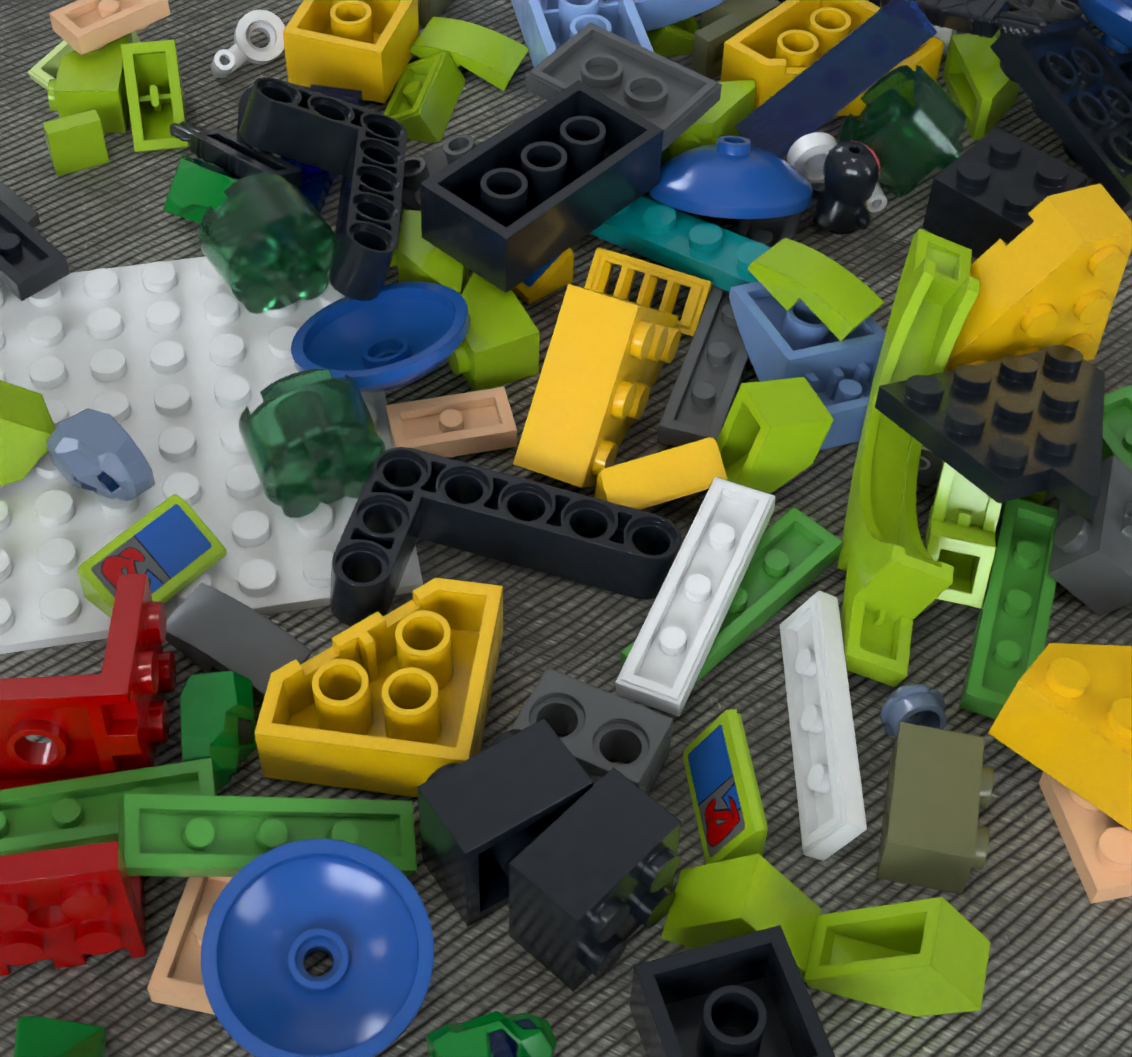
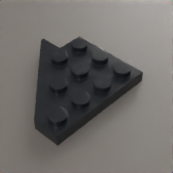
[990,18,1132,210]
[875,345,1105,519]

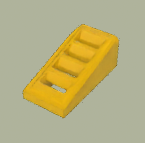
[584,247,713,337]

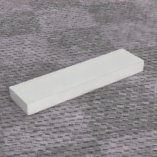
[615,477,775,717]
[780,591,867,861]

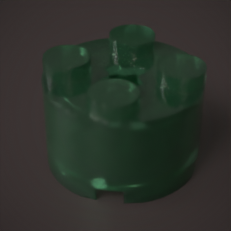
[840,65,966,197]
[199,173,336,314]
[239,369,385,518]

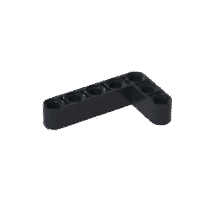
[239,77,407,301]
[330,447,681,627]

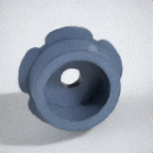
[880,684,947,737]

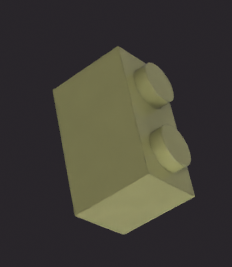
[876,722,994,894]

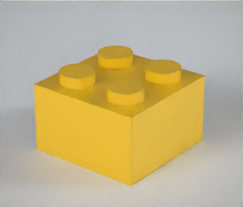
[283,0,419,104]

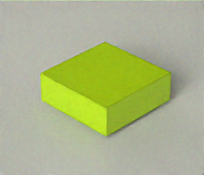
[42,109,109,176]

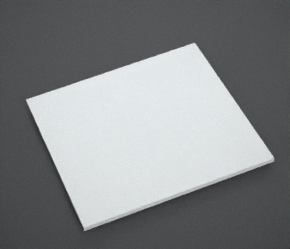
[0,241,423,654]

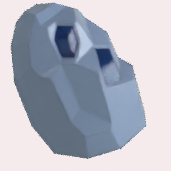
[46,408,155,501]

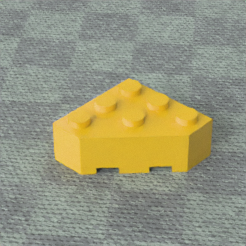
[720,0,945,116]
[944,183,1132,372]
[513,284,681,488]
[254,578,503,798]
[988,643,1132,832]

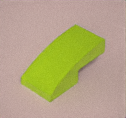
[410,17,529,91]
[747,238,885,341]

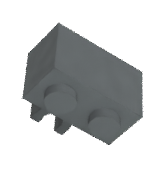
[1048,455,1132,616]

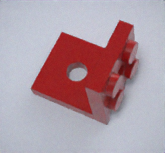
[0,574,176,790]
[0,841,146,976]

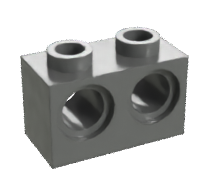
[510,667,673,795]

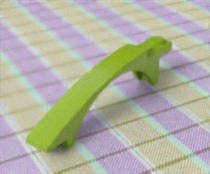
[837,229,980,687]

